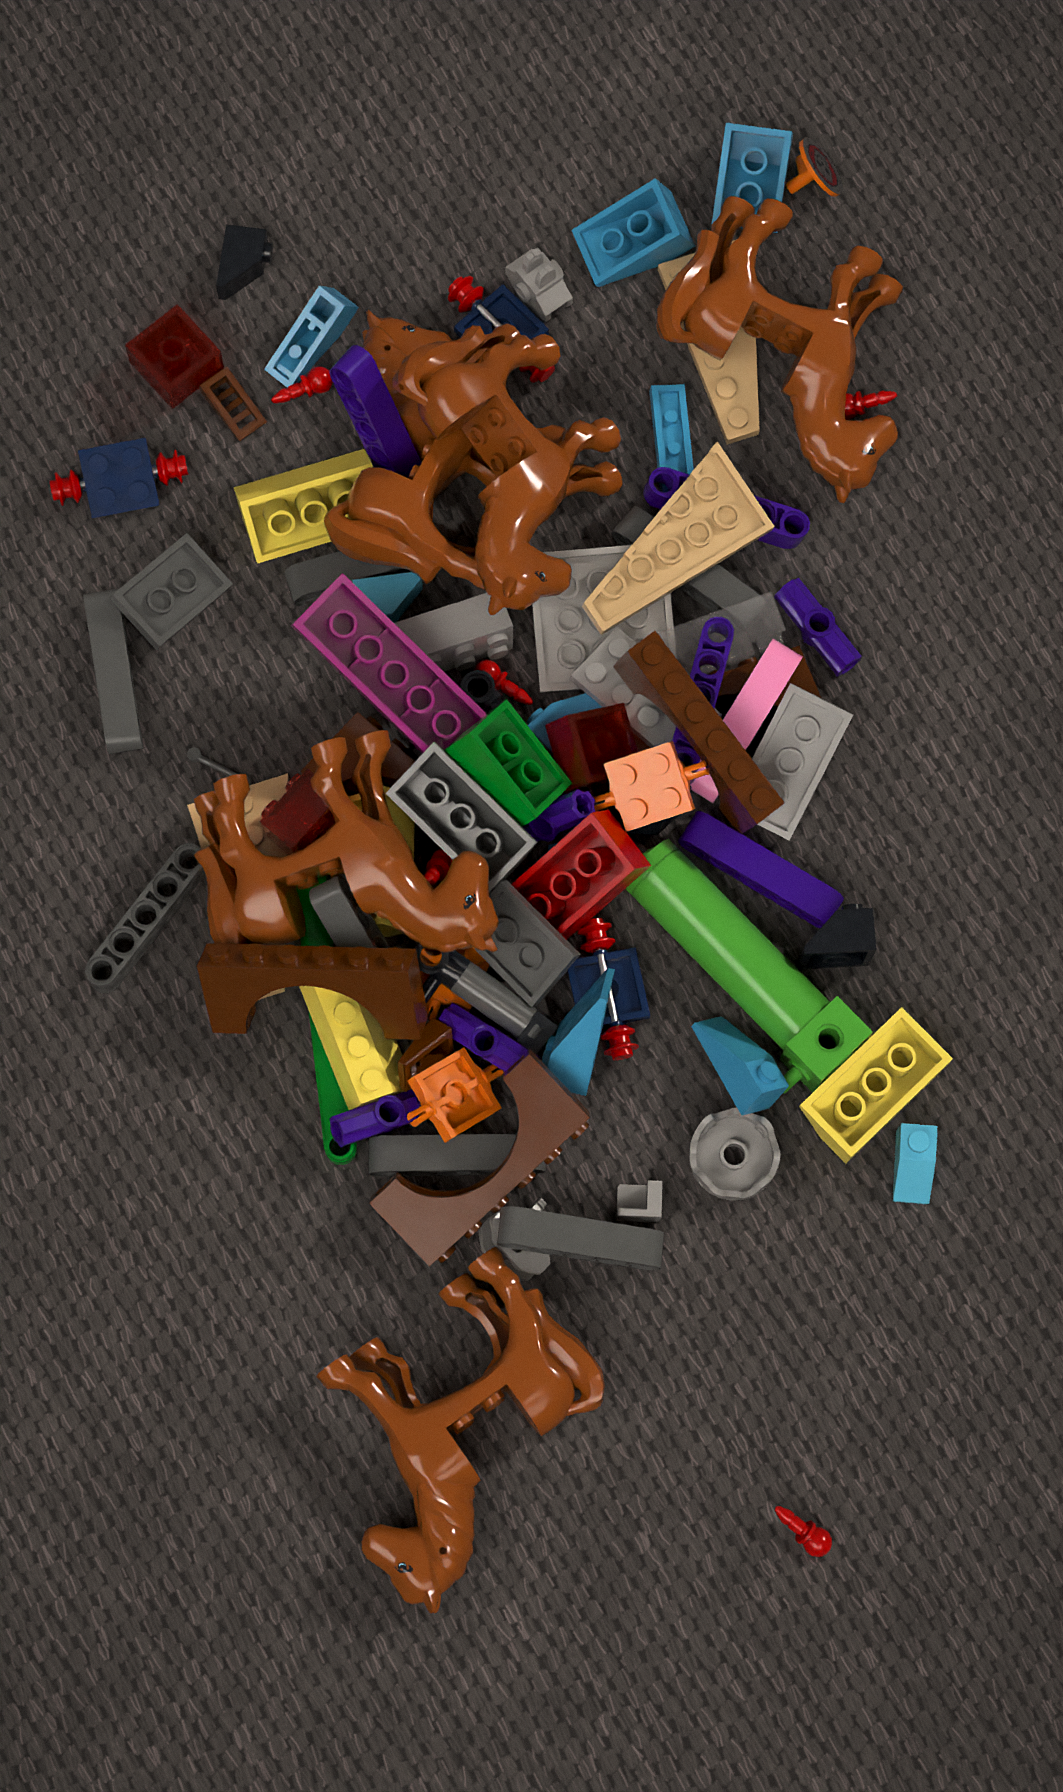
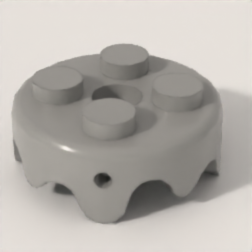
[689,1108,780,1201]

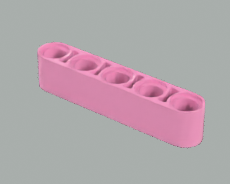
[690,639,803,803]

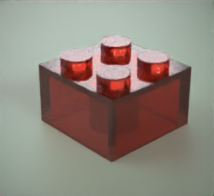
[125,304,224,409]
[545,703,638,793]
[260,769,335,855]

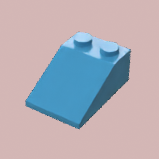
[712,123,793,233]
[571,178,695,287]
[542,968,615,1096]

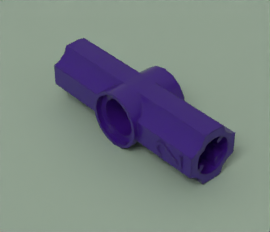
[774,578,862,677]
[523,789,596,842]
[439,1003,541,1072]
[329,1089,421,1148]

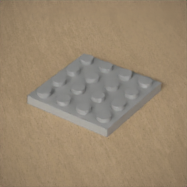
[532,545,676,693]

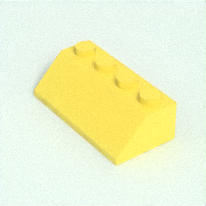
[234,449,373,564]
[299,986,412,1110]
[799,1007,953,1164]

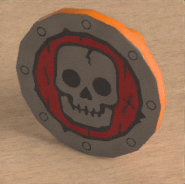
[786,137,843,197]

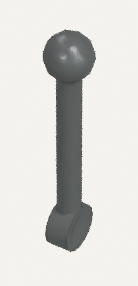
[187,747,252,785]

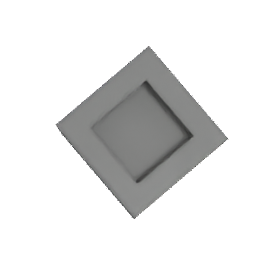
[617,1180,662,1222]

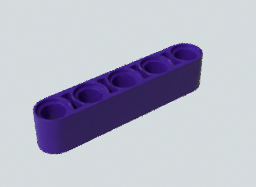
[329,345,422,478]
[643,467,810,549]
[672,617,734,784]
[678,811,844,929]

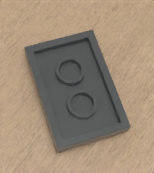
[110,533,233,650]
[473,880,581,1007]

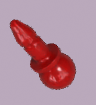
[271,366,333,403]
[845,391,897,420]
[474,660,533,705]
[423,849,453,886]
[774,1506,832,1557]

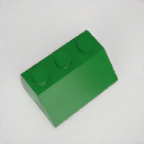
[444,699,572,827]

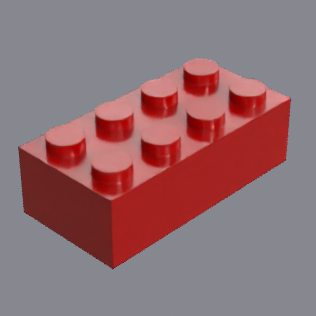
[511,810,652,940]

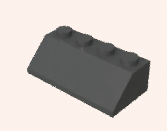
[385,742,537,893]

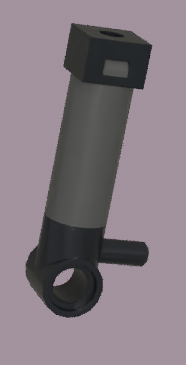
[414,942,558,1055]

